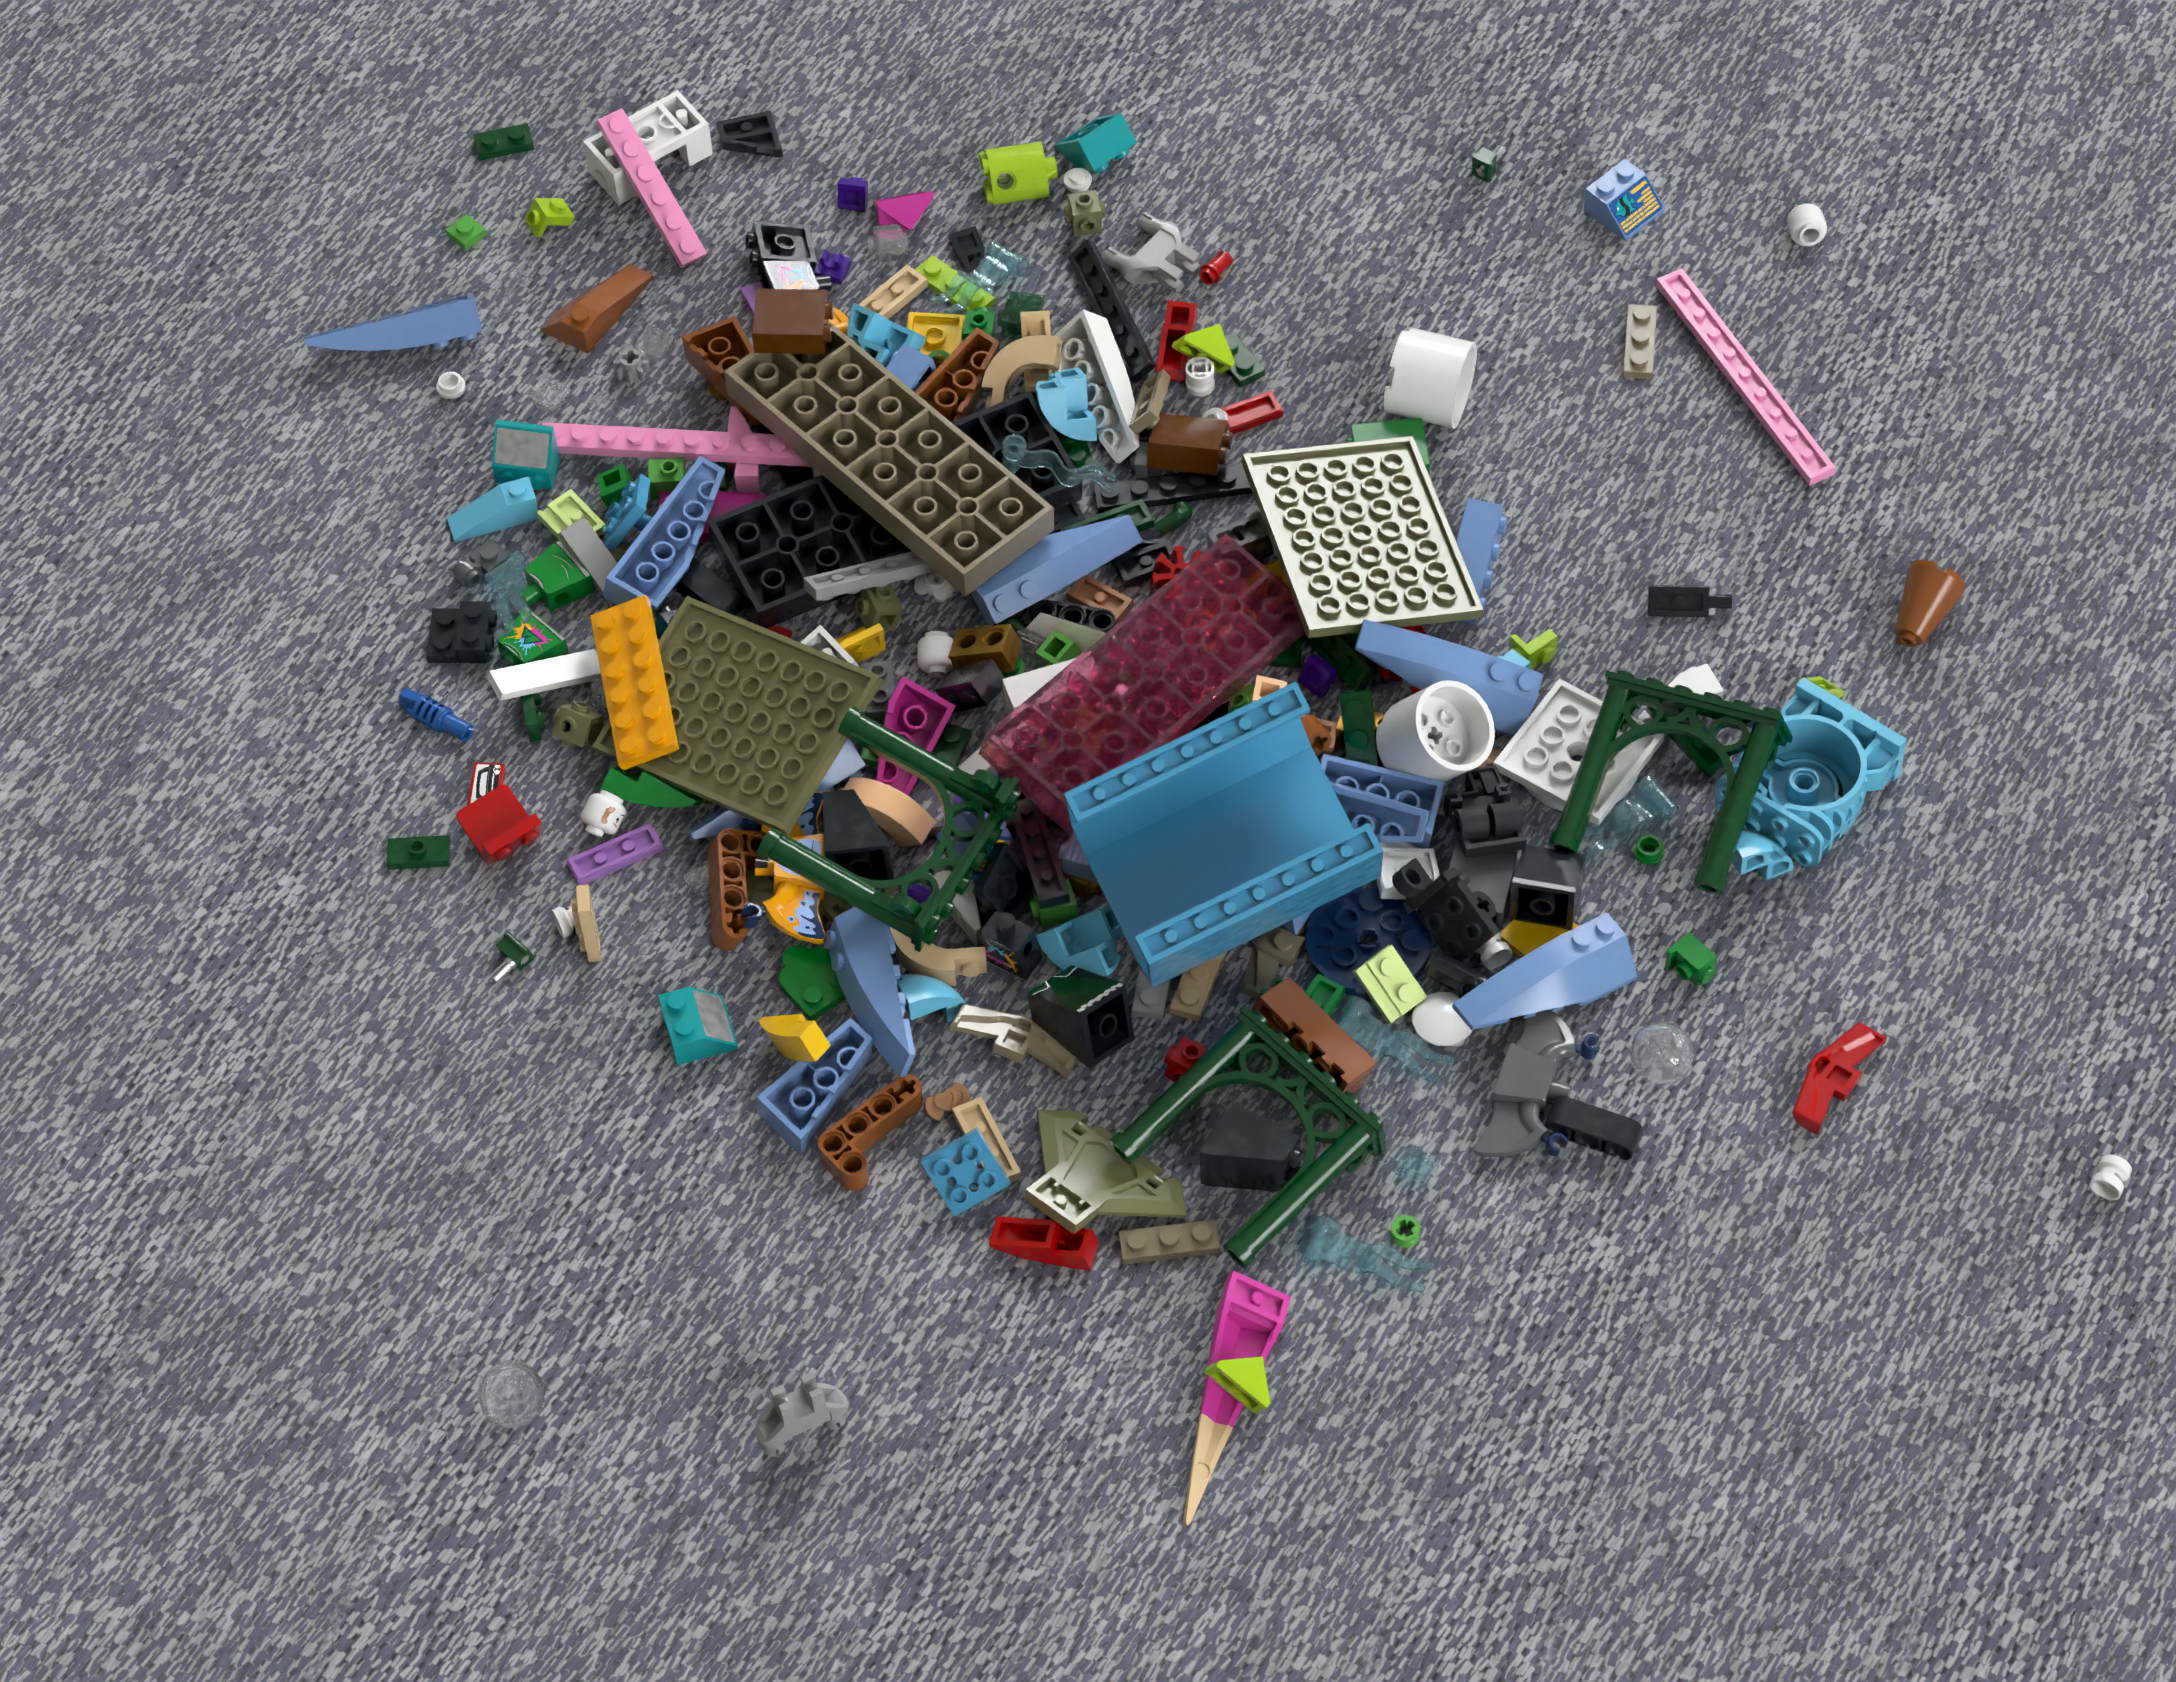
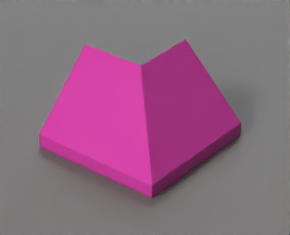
[873,191,934,235]

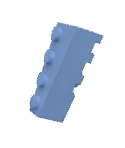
[1456,498,1508,624]
[757,1017,873,1155]

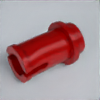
[1199,250,1233,285]

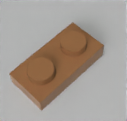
[1067,574,1133,627]

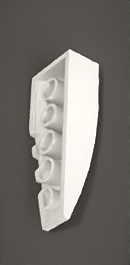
[1054,309,1139,464]

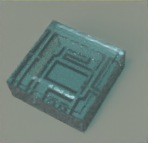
[1395,1145,1439,1188]

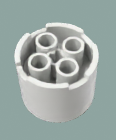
[1384,326,1477,429]
[1376,680,1495,782]

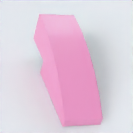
[727,406,761,493]

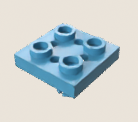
[603,474,652,551]
[921,1127,1010,1217]

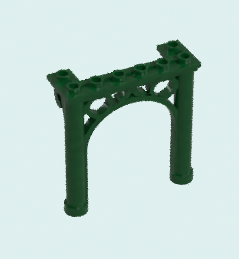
[1547,670,1793,895]
[757,706,1021,952]
[1108,1005,1386,1269]

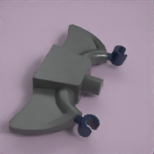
[1474,1010,1600,1157]

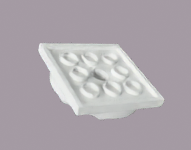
[1493,678,1665,826]

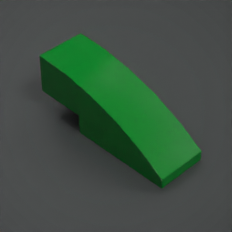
[600,767,704,808]

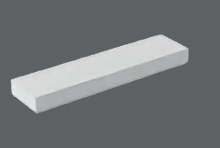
[487,649,602,701]

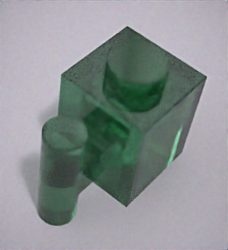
[997,291,1045,340]

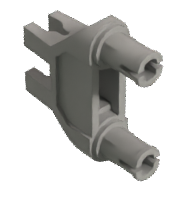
[1102,211,1200,293]
[755,1371,848,1457]

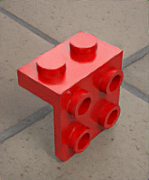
[456,784,542,865]

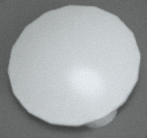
[1412,992,1473,1047]

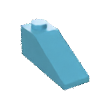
[447,476,538,543]

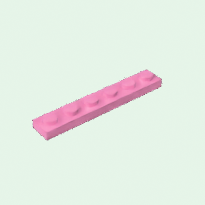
[596,108,707,268]

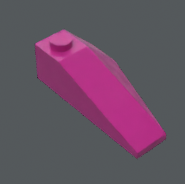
[875,676,955,796]

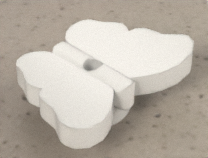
[914,573,958,602]

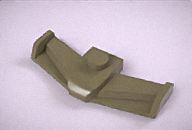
[1239,912,1313,1000]
[949,1004,1077,1080]

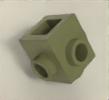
[1064,190,1106,237]
[855,584,904,631]
[552,701,605,748]

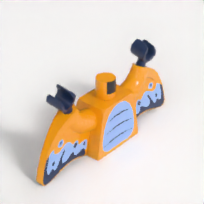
[740,791,825,944]

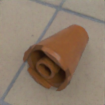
[1895,559,1966,647]

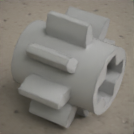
[613,348,650,384]

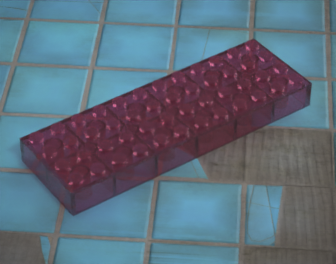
[978,534,1305,835]

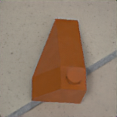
[541,264,654,354]

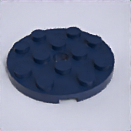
[1305,886,1432,998]

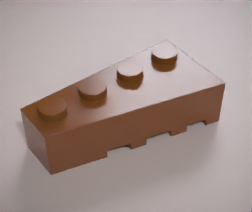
[682,316,763,428]
[915,327,1000,422]
[1253,977,1377,1094]

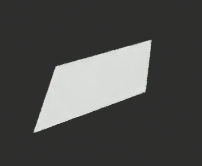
[1023,612,1110,657]

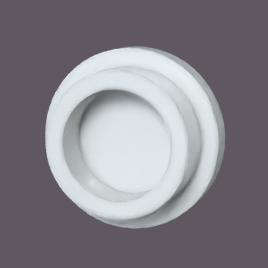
[1064,168,1092,193]
[436,372,466,399]

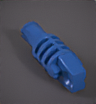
[399,688,474,742]

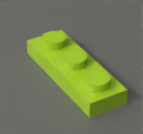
[915,255,996,313]

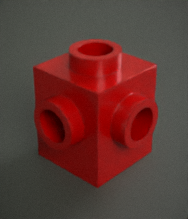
[1164,1036,1209,1082]

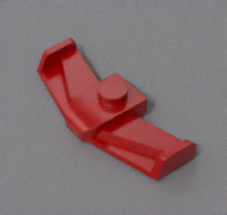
[1792,1022,1887,1135]

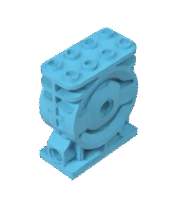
[1714,677,1907,867]

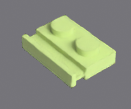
[537,489,605,551]
[1352,945,1427,1024]

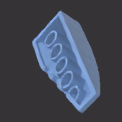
[304,293,482,351]
[603,455,725,611]
[971,515,1143,625]
[1355,619,1544,737]
[686,739,866,839]
[1329,781,1430,842]
[824,907,916,1077]
[1452,913,1638,1030]

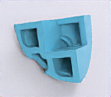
[847,303,927,368]
[1036,367,1097,441]
[1732,830,1794,880]
[1036,904,1123,977]
[897,974,967,1022]

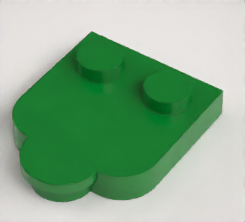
[779,945,846,1021]

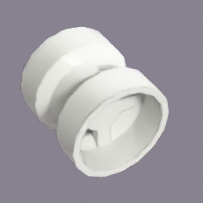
[1185,357,1215,397]
[551,903,576,939]
[1475,932,1513,970]
[2089,1154,2132,1201]

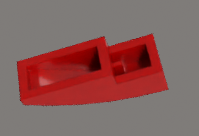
[1156,300,1198,382]
[989,1216,1099,1270]

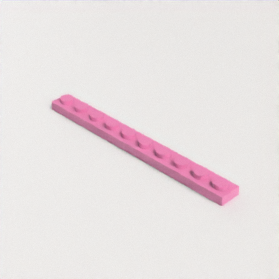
[1656,268,1836,486]
[542,422,813,467]

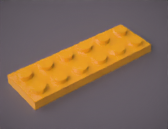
[590,595,679,771]

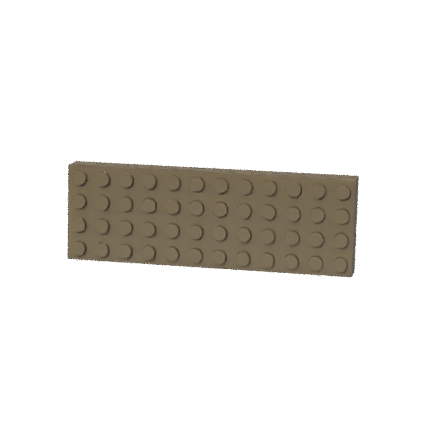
[724,320,1055,597]

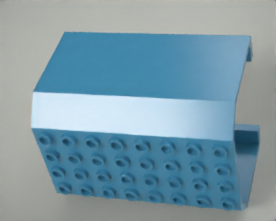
[1063,681,1383,988]

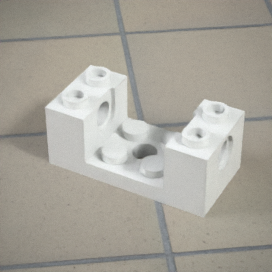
[583,90,713,205]

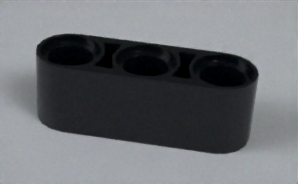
[674,557,746,616]
[1030,600,1116,644]
[1544,1096,1643,1160]

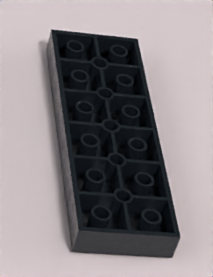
[708,391,1083,629]

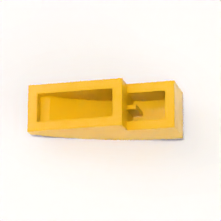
[759,1014,831,1062]

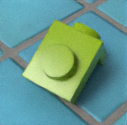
[525,198,575,237]
[1509,628,1557,670]

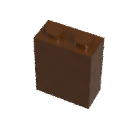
[752,288,834,354]
[1147,413,1232,475]

